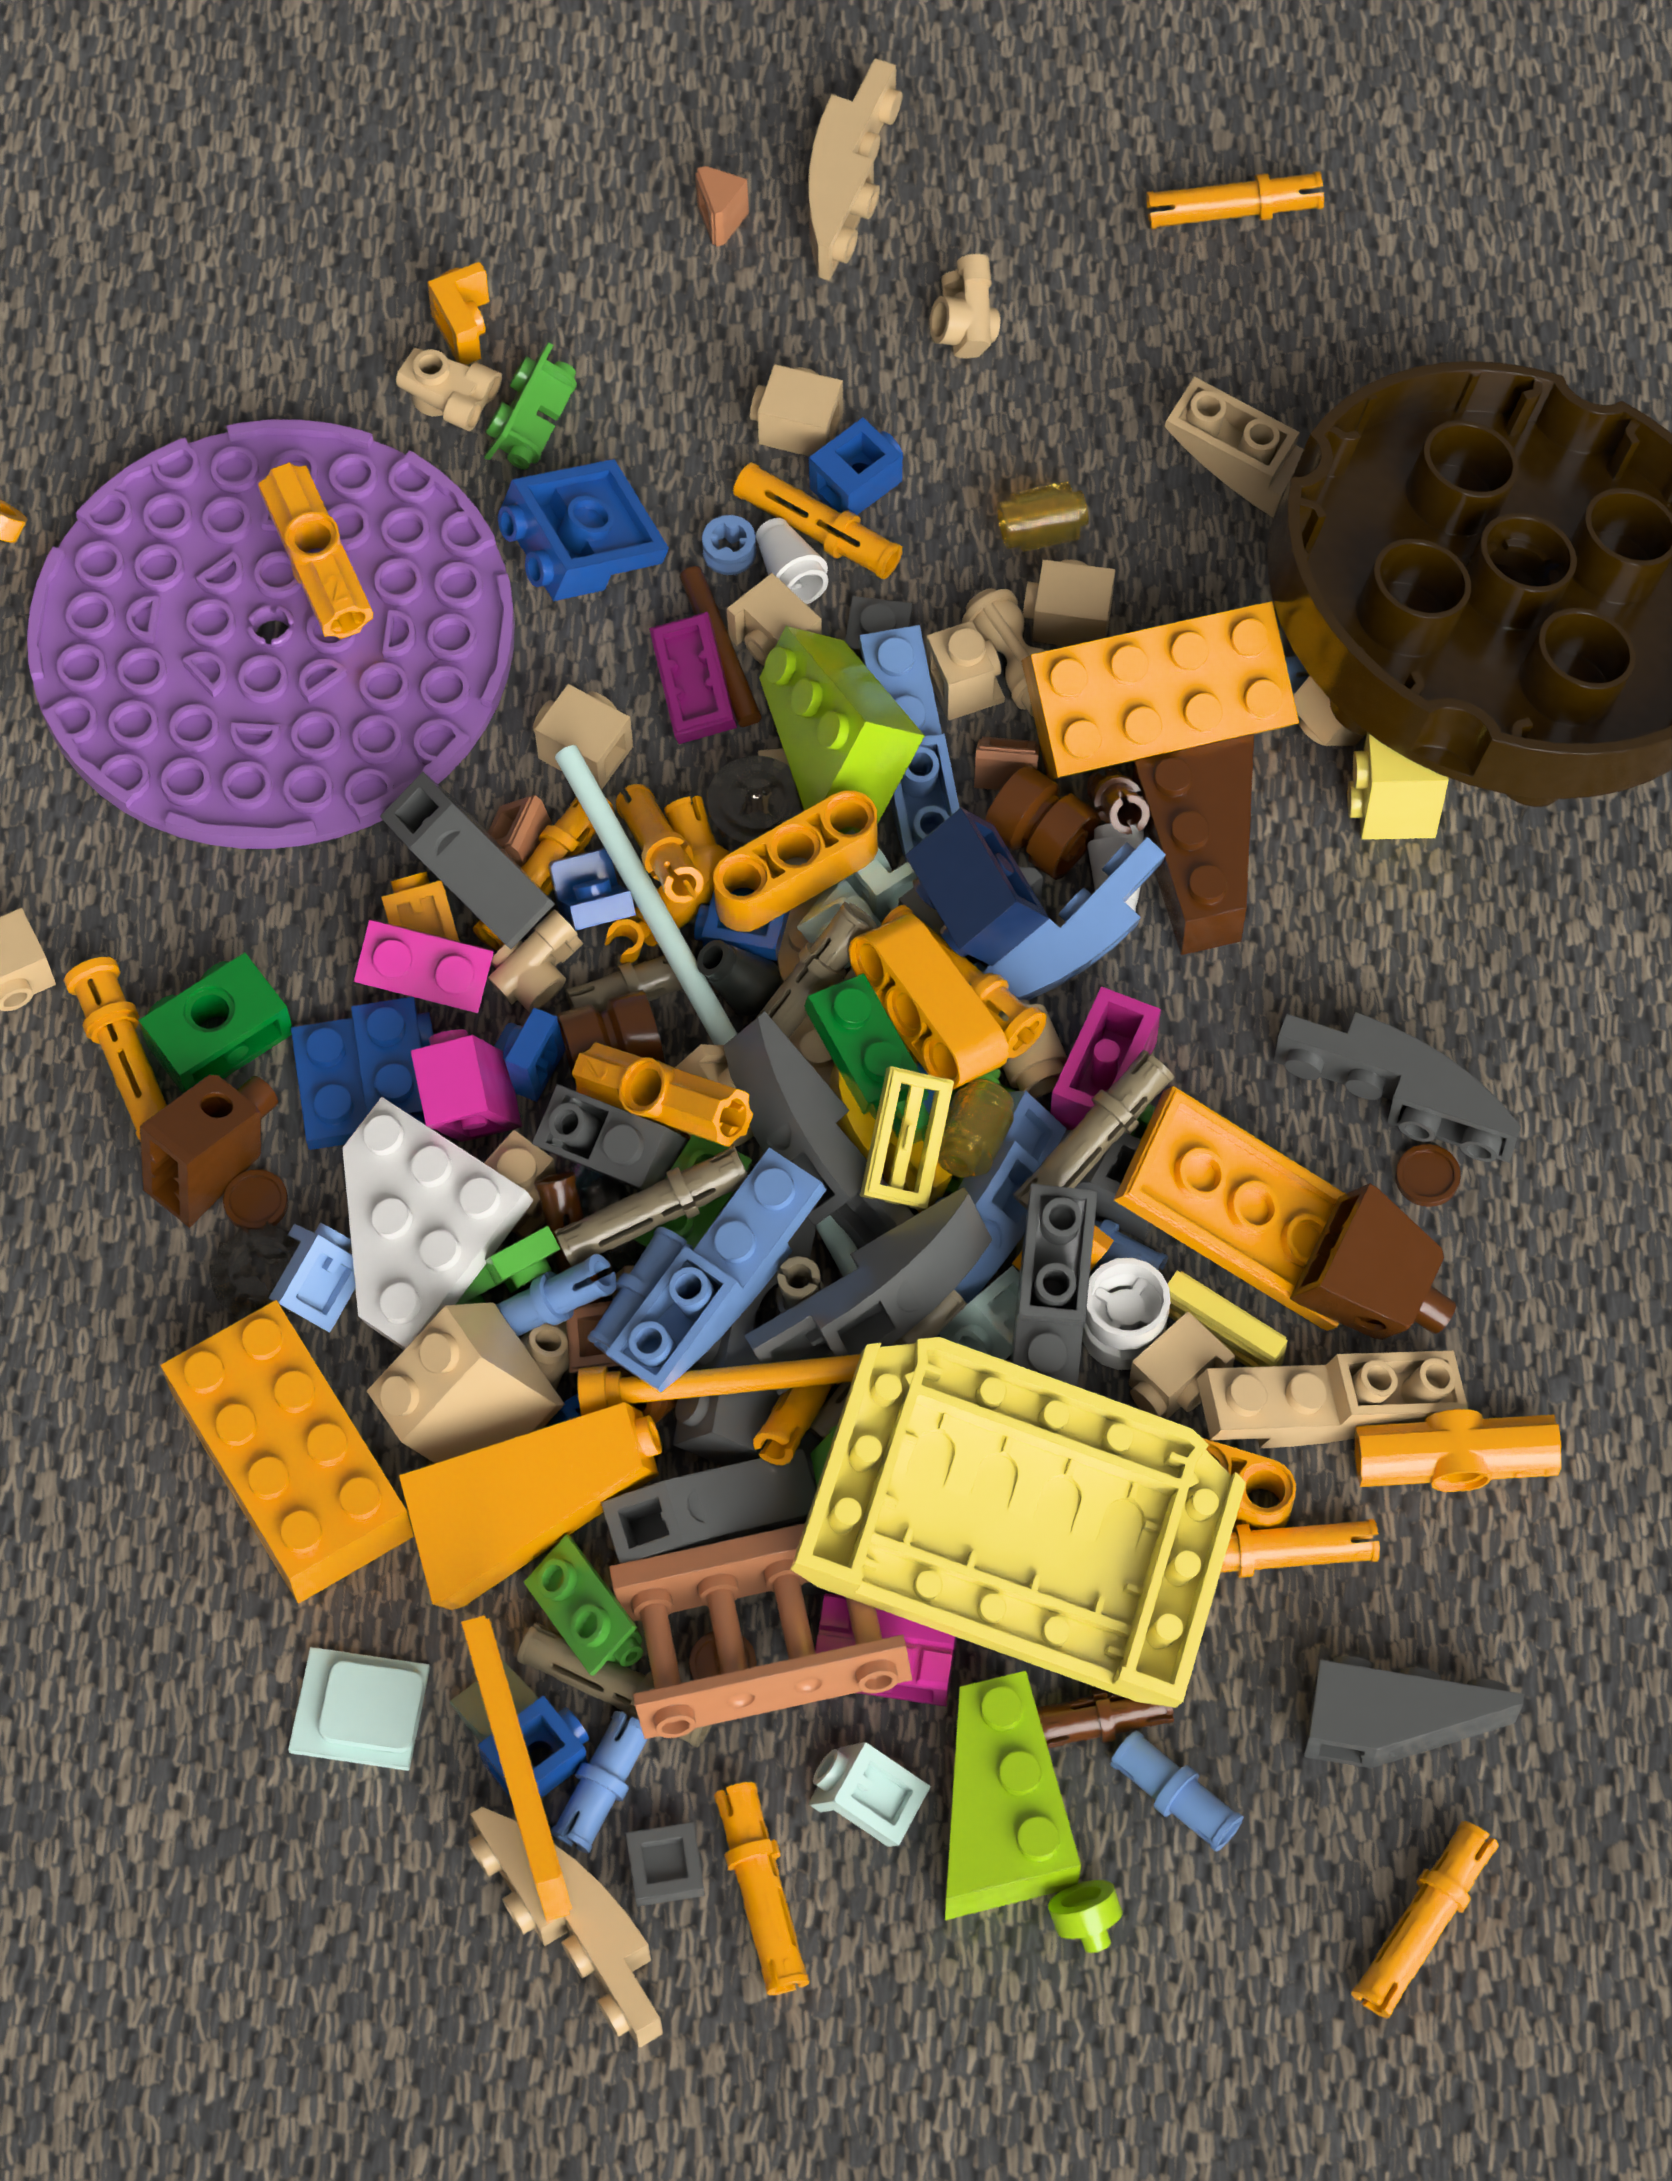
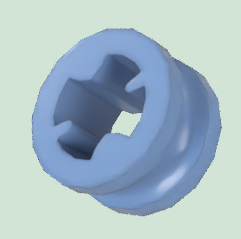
[702,515,756,575]

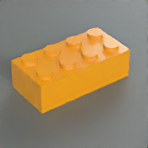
[1021,601,1299,780]
[160,1300,414,1604]

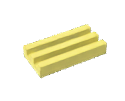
[860,1066,954,1210]
[1168,1271,1288,1367]

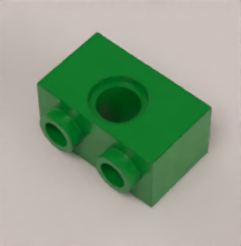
[138,952,292,1094]

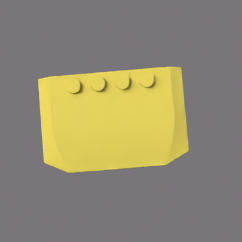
[791,1337,1246,1708]

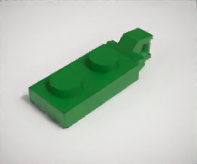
[804,973,930,1144]

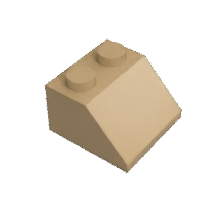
[367,1302,565,1463]

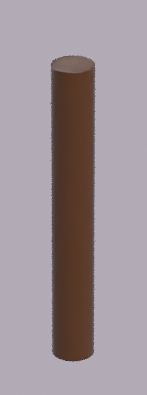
[679,566,762,727]

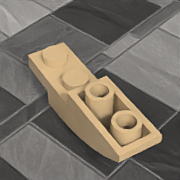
[809,59,902,281]
[1165,376,1304,518]
[1197,1351,1468,1449]
[468,1807,663,2048]

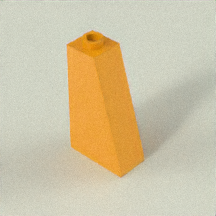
[399,1402,662,1610]

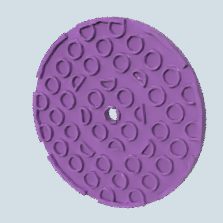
[27,420,515,849]

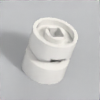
[1082,1258,1170,1370]

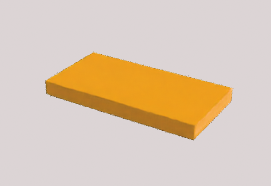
[1114,1086,1345,1331]
[461,1615,572,1921]

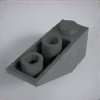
[380,772,555,949]
[601,1448,817,1564]
[1304,1656,1524,1768]

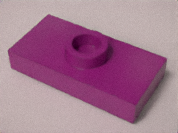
[649,612,737,744]

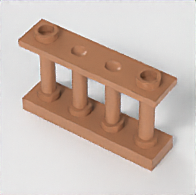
[609,1523,912,1739]

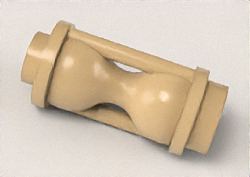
[962,588,1046,717]

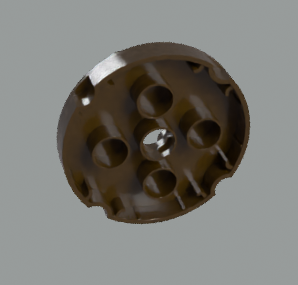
[1268,361,1672,807]

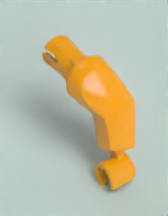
[604,796,730,963]

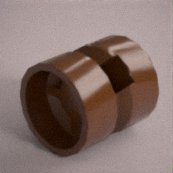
[985,765,1101,880]
[557,989,665,1086]

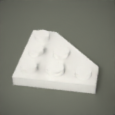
[342,1097,534,1350]

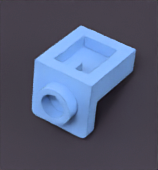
[269,1223,355,1333]

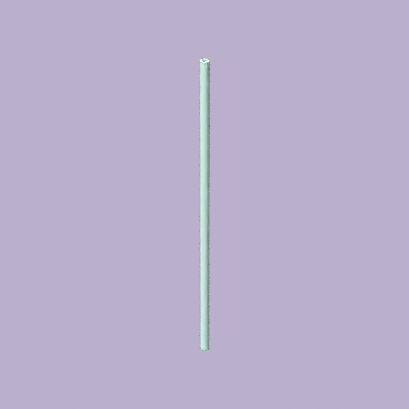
[555,745,858,1277]

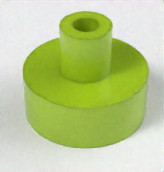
[1048,1880,1122,1953]

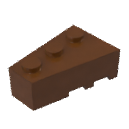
[1132,734,1254,955]

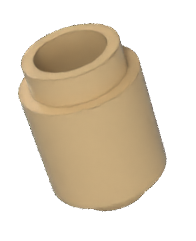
[999,1000,1068,1098]

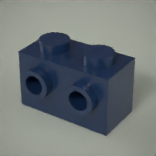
[905,807,1049,966]

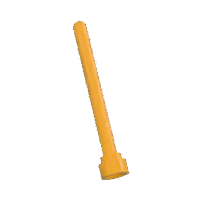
[578,1354,861,1416]

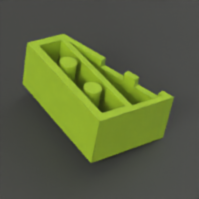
[759,626,925,834]
[945,1671,1081,1920]

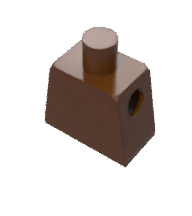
[140,1075,278,1228]
[1290,1183,1456,1340]

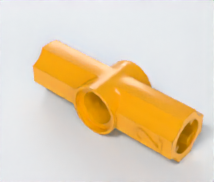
[258,462,373,639]
[572,1042,753,1147]
[1354,1409,1561,1492]

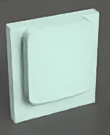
[288,1647,430,1771]

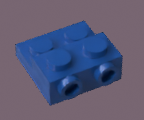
[498,459,669,601]
[291,997,434,1150]

